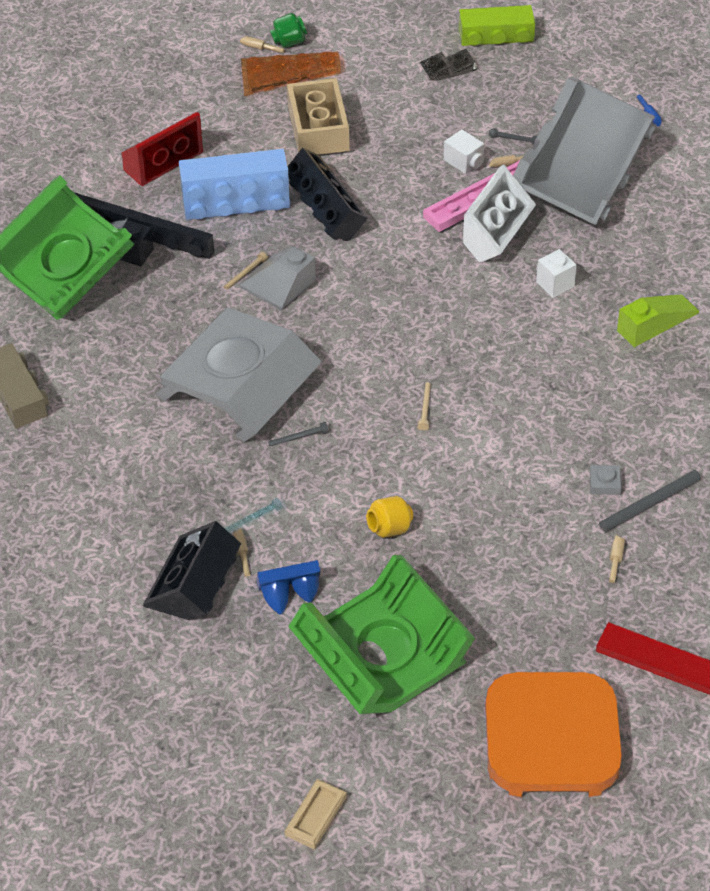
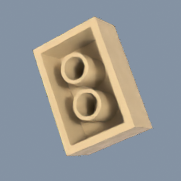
[287,78,350,155]

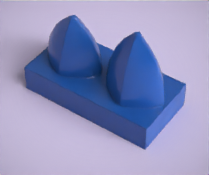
[256,560,321,615]

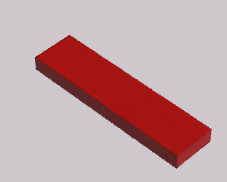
[596,622,710,695]

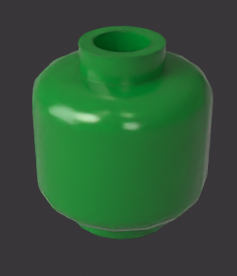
[270,13,308,48]

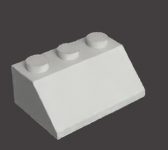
[463,165,536,262]

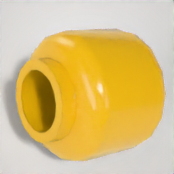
[366,496,413,538]

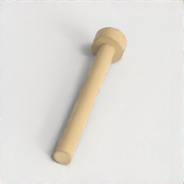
[223,252,269,290]
[417,382,431,430]

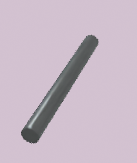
[599,470,701,533]

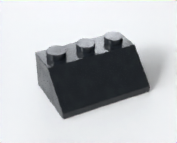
[143,521,242,620]

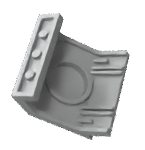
[156,307,322,442]

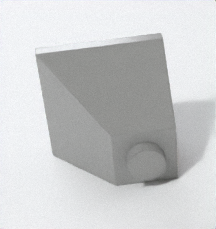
[239,246,316,311]

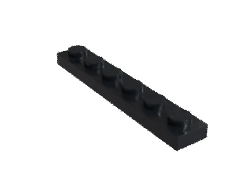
[74,192,214,259]

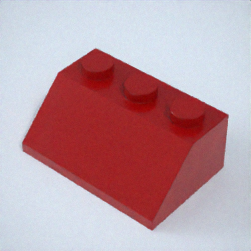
[121,112,204,186]

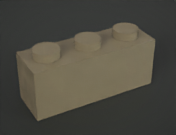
[0,343,50,428]

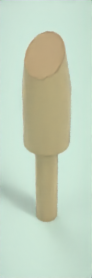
[240,36,285,53]
[489,155,523,167]
[233,528,251,577]
[609,535,625,583]

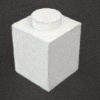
[443,129,484,174]
[536,249,576,298]

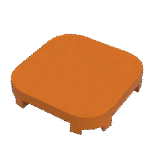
[485,672,622,797]

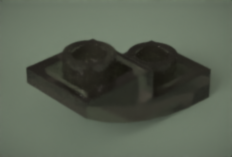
[420,48,477,80]

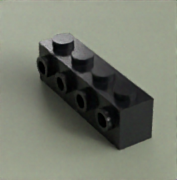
[287,147,368,241]

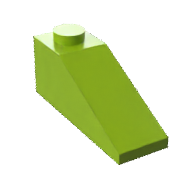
[617,294,699,347]

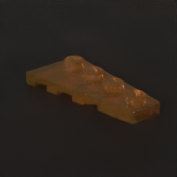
[241,51,341,97]

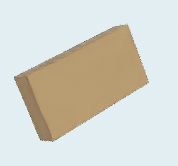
[285,779,347,850]

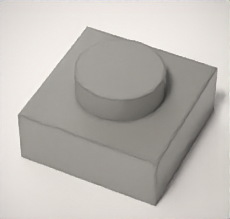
[590,465,621,495]

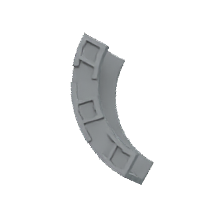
[513,76,656,225]

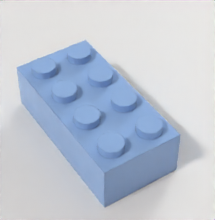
[179,149,290,220]

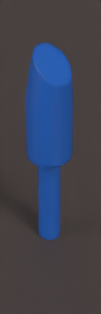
[637,94,662,126]

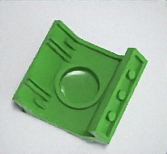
[0,175,134,320]
[288,555,475,714]

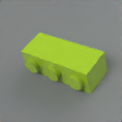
[458,5,535,46]

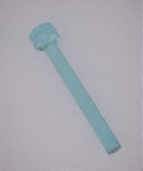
[225,498,282,532]

